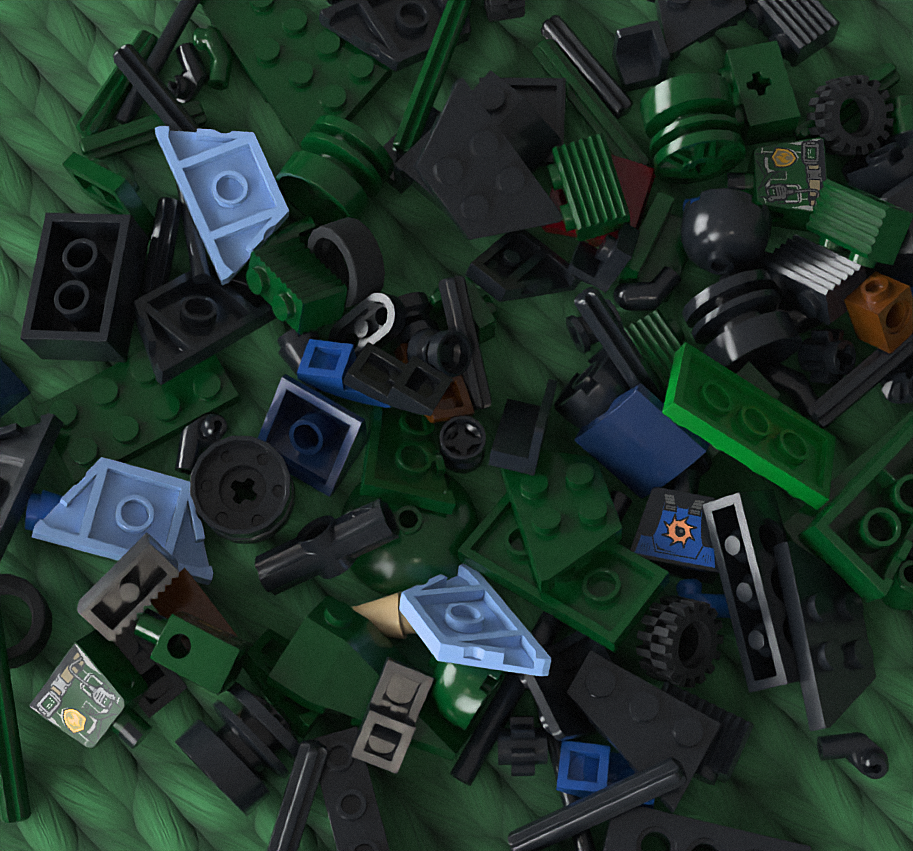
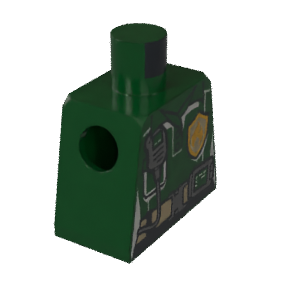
[724,138,827,233]
[134,608,253,695]
[29,630,153,749]

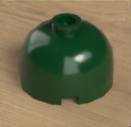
[427,655,507,731]

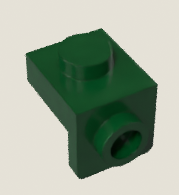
[429,277,499,344]

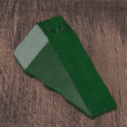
[265,595,474,761]

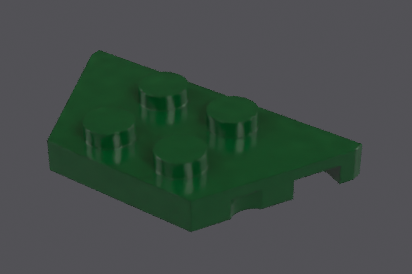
[499,450,623,593]

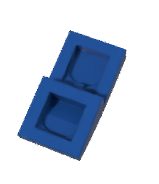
[297,339,391,408]
[556,740,655,809]

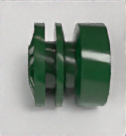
[639,72,746,184]
[275,114,394,226]

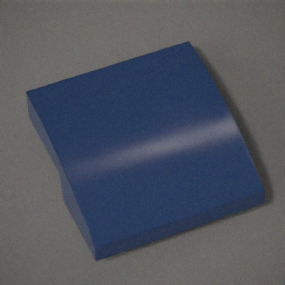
[574,383,710,499]

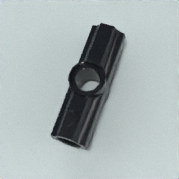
[254,498,399,595]

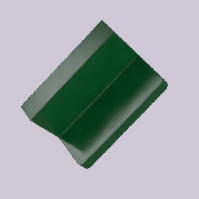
[618,191,689,303]

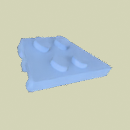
[155,126,289,285]
[32,457,213,585]
[399,563,552,676]

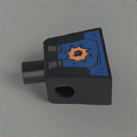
[630,468,719,584]

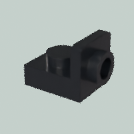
[568,223,640,293]

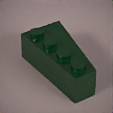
[798,416,913,603]

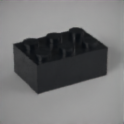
[20,213,149,362]

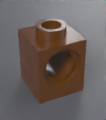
[844,271,913,354]

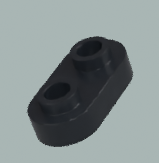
[328,293,406,357]

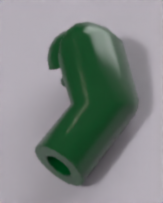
[193,25,233,90]

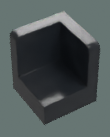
[612,20,670,93]

